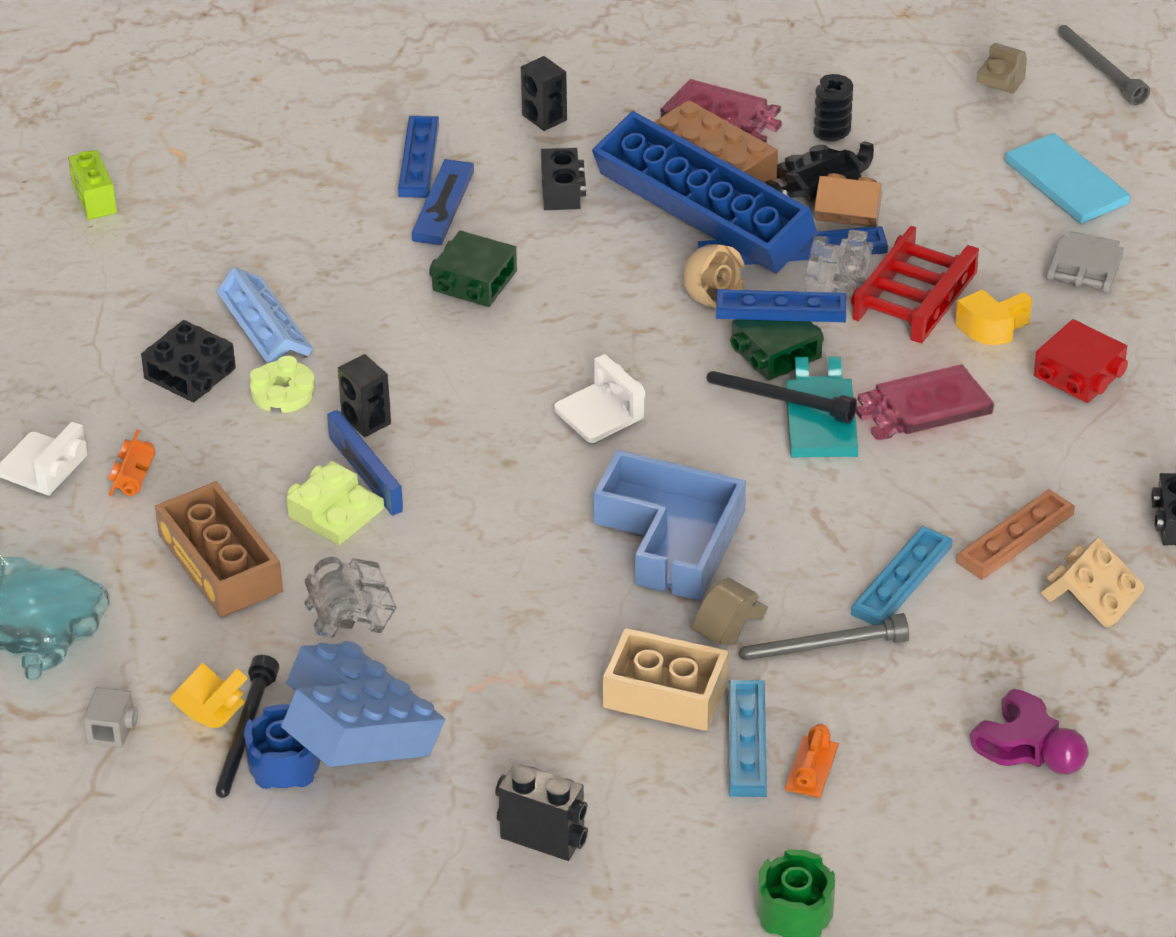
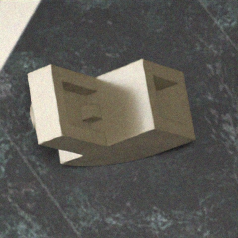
[976,43,1027,94]
[691,578,768,644]

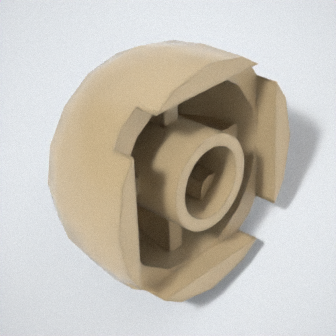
[683,244,745,308]

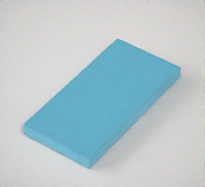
[1005,133,1130,224]

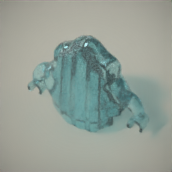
[0,554,110,680]

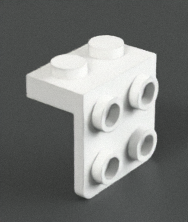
[554,354,645,443]
[0,422,87,496]

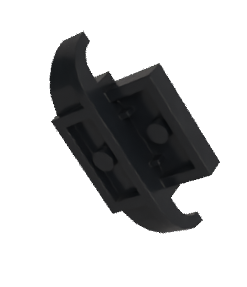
[765,141,874,200]

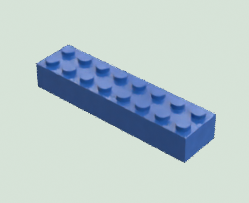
[592,111,817,274]

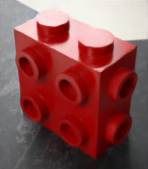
[1033,319,1128,403]

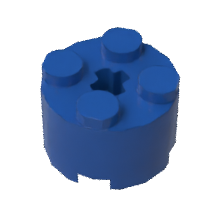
[244,704,321,789]

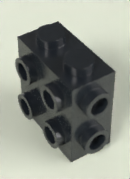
[141,319,236,403]
[495,762,588,861]

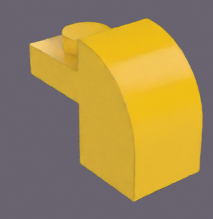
[955,289,1032,345]
[169,662,248,728]

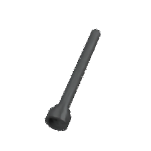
[1058,25,1150,105]
[739,613,909,660]

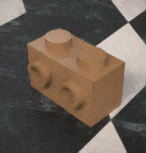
[814,173,882,227]

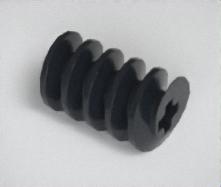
[814,74,853,141]

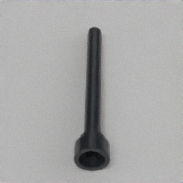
[706,371,857,424]
[215,655,280,798]

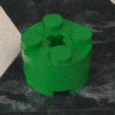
[757,849,835,937]

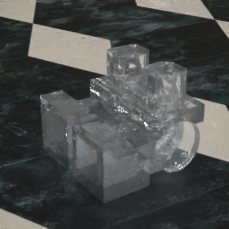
[804,230,873,302]
[304,557,397,638]

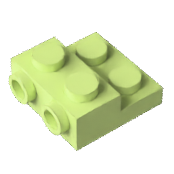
[287,461,384,546]

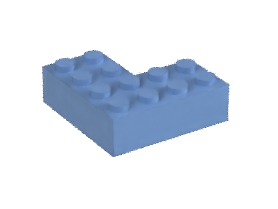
[593,450,746,601]
[281,641,445,767]

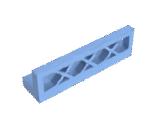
[216,267,313,363]

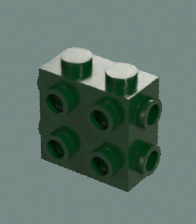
[429,230,517,307]
[730,319,824,381]

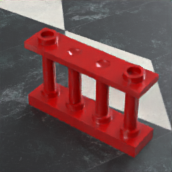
[851,226,979,344]

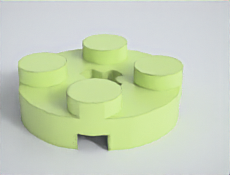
[250,356,315,413]

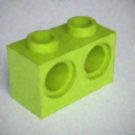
[68,150,117,220]

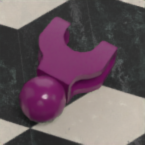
[970,689,1089,775]

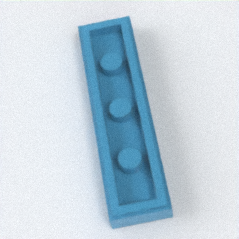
[851,526,953,625]
[729,680,767,797]

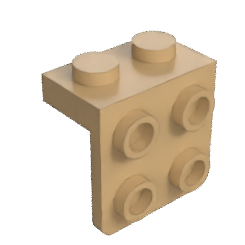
[1040,537,1144,628]

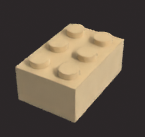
[603,628,729,732]

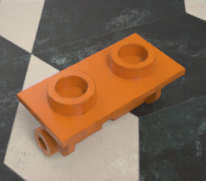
[108,429,156,496]
[785,724,839,798]

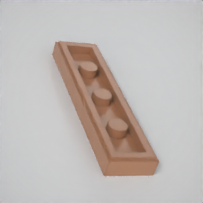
[956,489,1075,580]

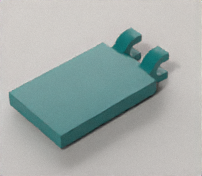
[786,356,858,458]

